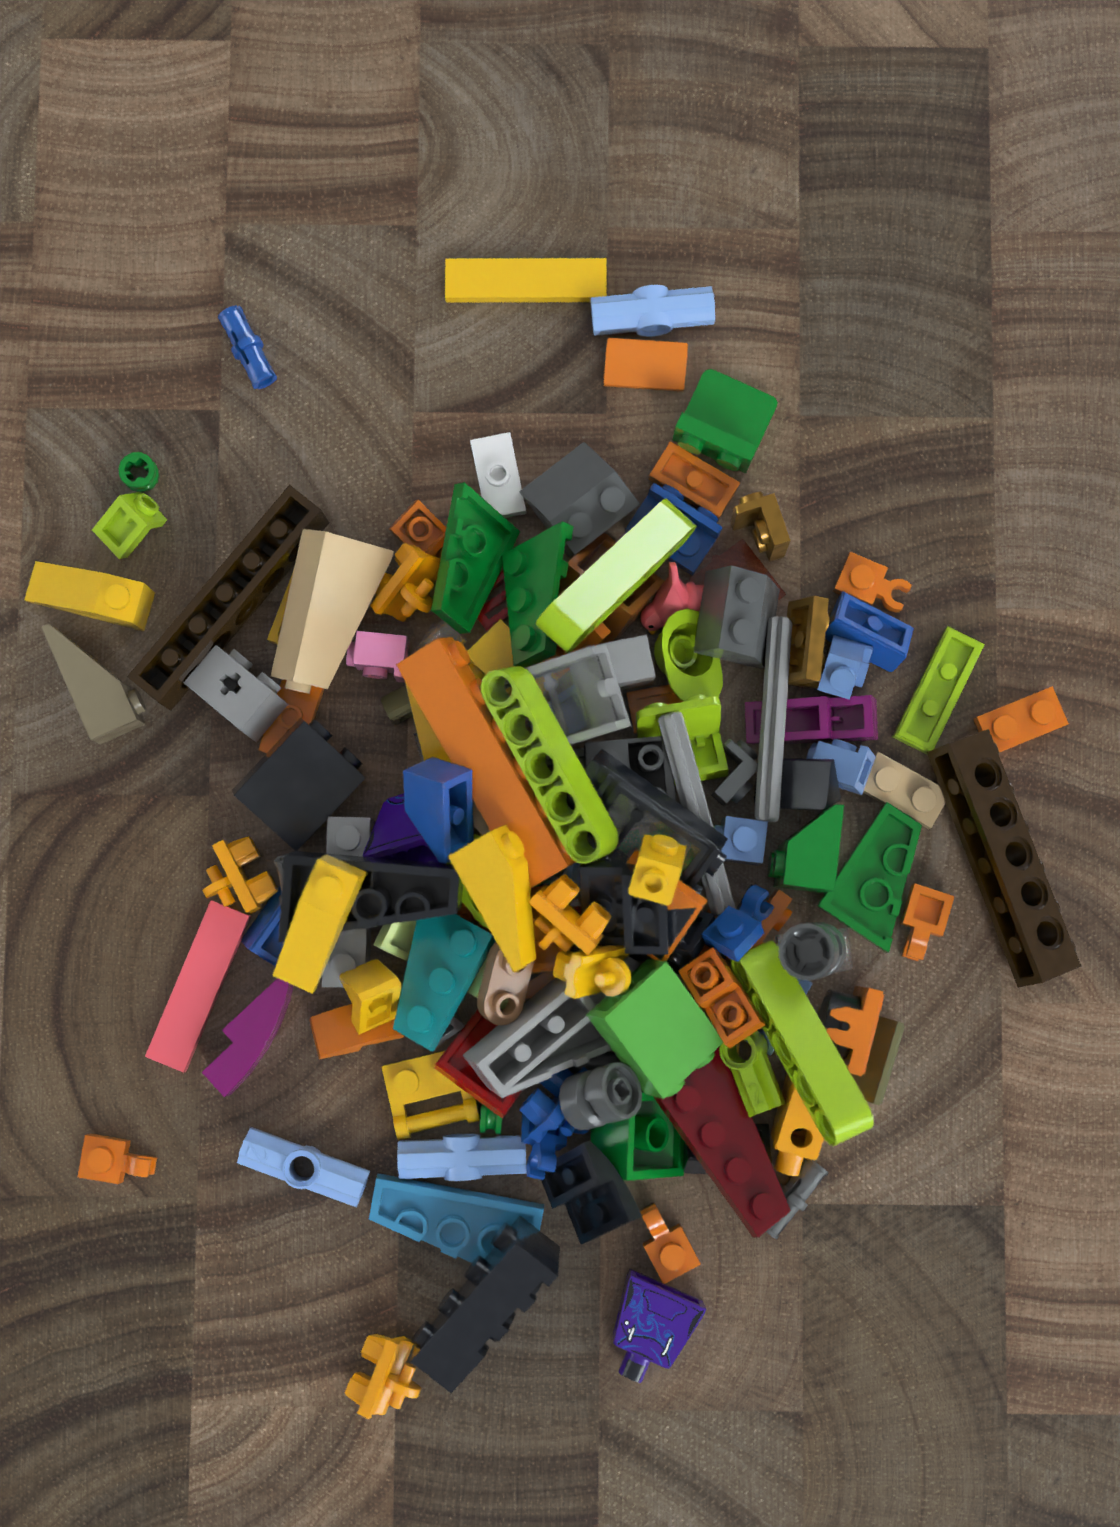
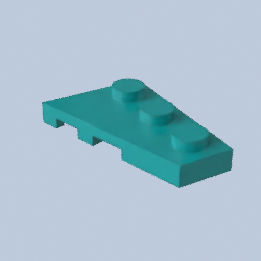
[393,914,496,1052]

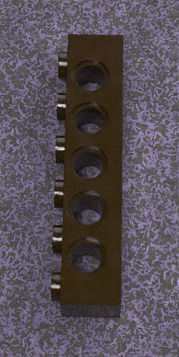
[127,485,329,711]
[927,729,1081,988]

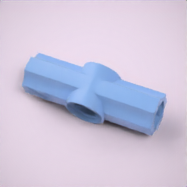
[590,285,715,337]
[237,1127,370,1207]
[397,1133,527,1181]

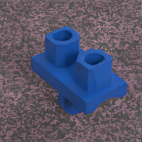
[519,1067,590,1143]

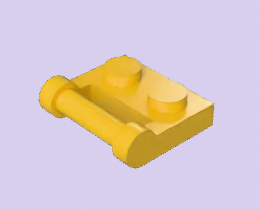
[381,1050,481,1141]

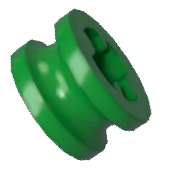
[118,452,159,493]
[480,1104,503,1135]

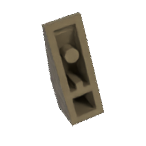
[41,624,146,745]

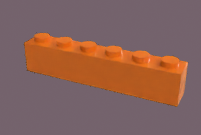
[396,637,576,888]

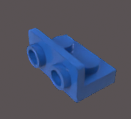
[625,483,722,576]

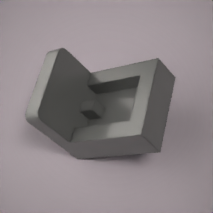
[711,738,758,806]

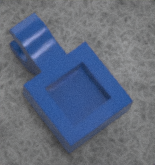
[702,885,774,962]
[521,1101,567,1180]

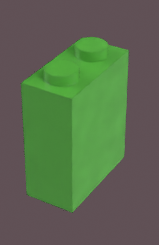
[586,959,723,1099]

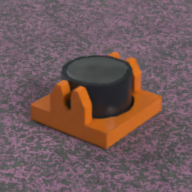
[818,986,885,1077]

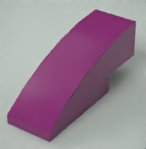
[744,695,878,744]
[201,978,294,1097]

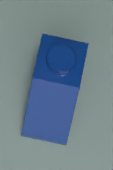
[403,757,474,864]

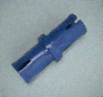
[218,305,277,389]

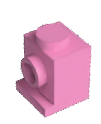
[346,631,410,683]

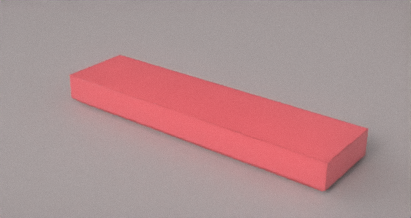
[145,900,251,1073]

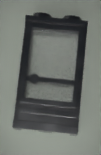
[566,749,728,894]

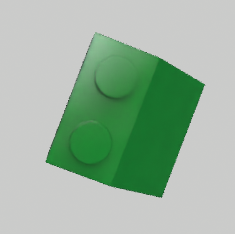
[768,804,844,893]
[591,1089,684,1181]

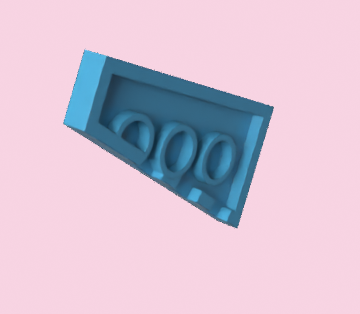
[369,1173,545,1263]

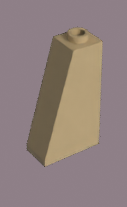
[271,529,394,694]

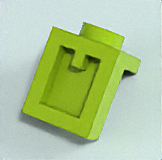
[92,492,167,559]

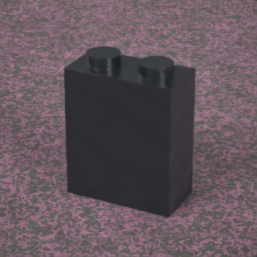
[232,718,366,851]

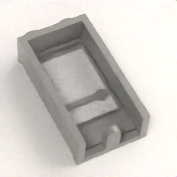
[505,644,631,745]

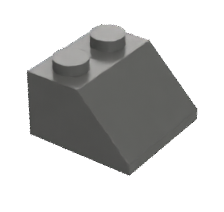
[519,442,640,557]
[693,565,780,670]

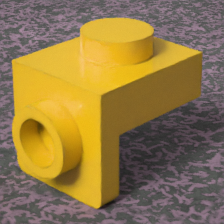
[628,834,686,906]

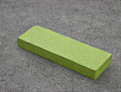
[892,626,985,754]

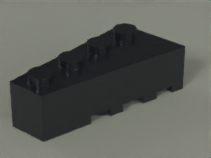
[278,851,463,943]
[410,1215,560,1393]

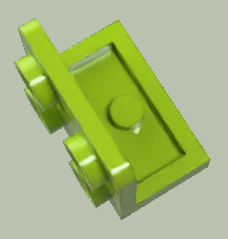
[636,695,729,786]

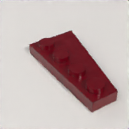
[653,1046,791,1238]

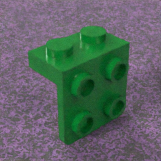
[672,369,778,474]

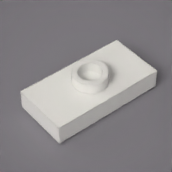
[470,432,526,518]

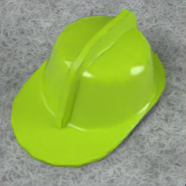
[654,609,723,702]

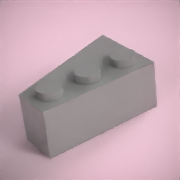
[463,978,613,1098]

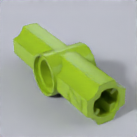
[719,1030,786,1117]

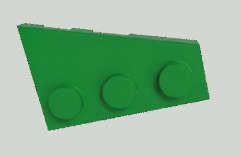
[431,482,520,634]
[502,521,574,668]
[817,802,922,953]

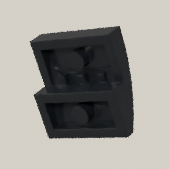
[579,860,669,954]
[541,1141,642,1245]

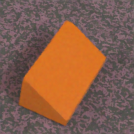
[604,338,688,392]

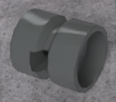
[779,922,846,980]
[559,1062,642,1130]

